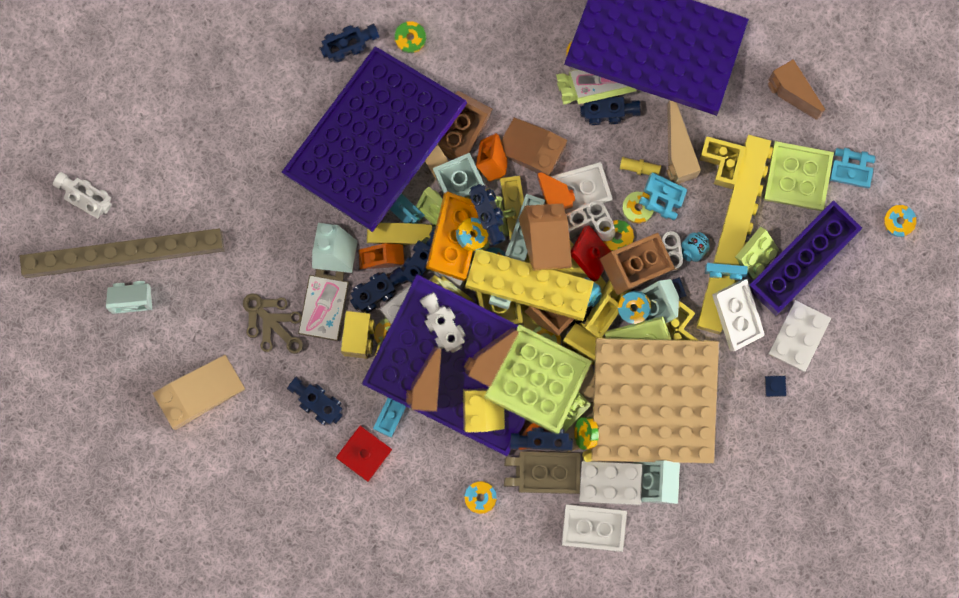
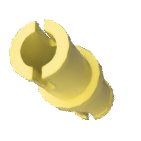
[620,157,661,175]

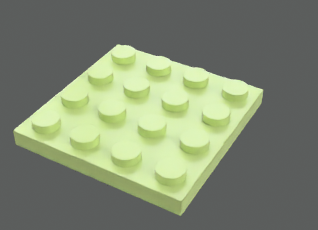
[484,325,592,434]

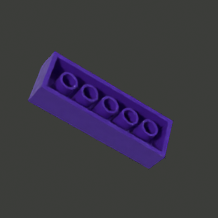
[749,200,862,316]

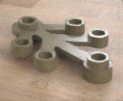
[243,293,303,354]

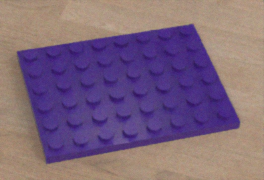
[564,0,749,116]
[281,46,467,232]
[361,274,526,456]

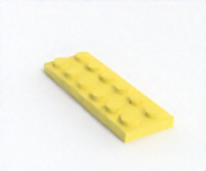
[465,249,594,321]

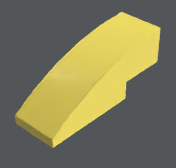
[367,223,432,246]
[584,279,631,338]

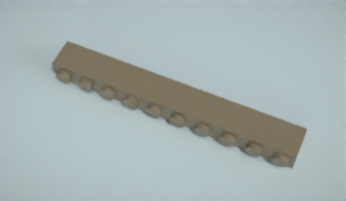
[19,228,225,278]

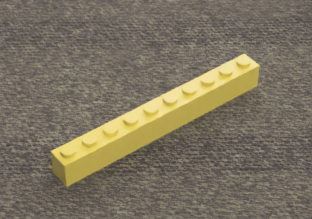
[696,135,773,334]

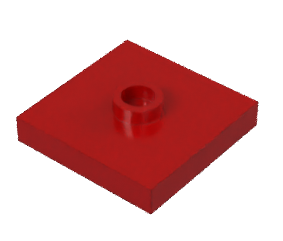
[571,225,612,282]
[336,426,392,482]

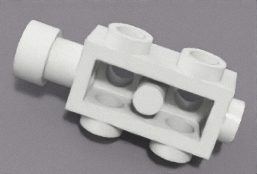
[53,172,112,219]
[420,292,466,353]

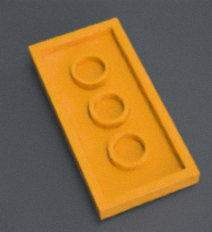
[426,192,478,281]

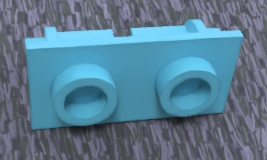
[390,193,425,224]

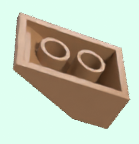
[768,59,825,120]
[438,91,493,160]
[501,117,567,176]
[519,203,572,271]
[600,233,675,295]
[464,328,519,387]
[406,346,441,411]

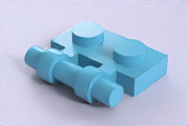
[830,147,875,189]
[639,172,688,220]

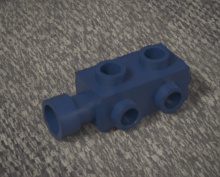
[320,23,380,63]
[580,95,640,126]
[469,184,506,246]
[402,227,436,283]
[350,267,407,313]
[287,376,343,426]
[510,428,573,451]

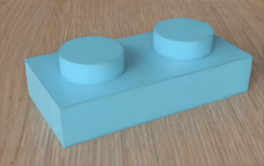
[705,263,748,280]
[373,398,406,438]

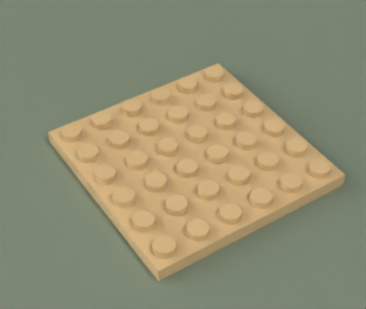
[591,338,719,463]

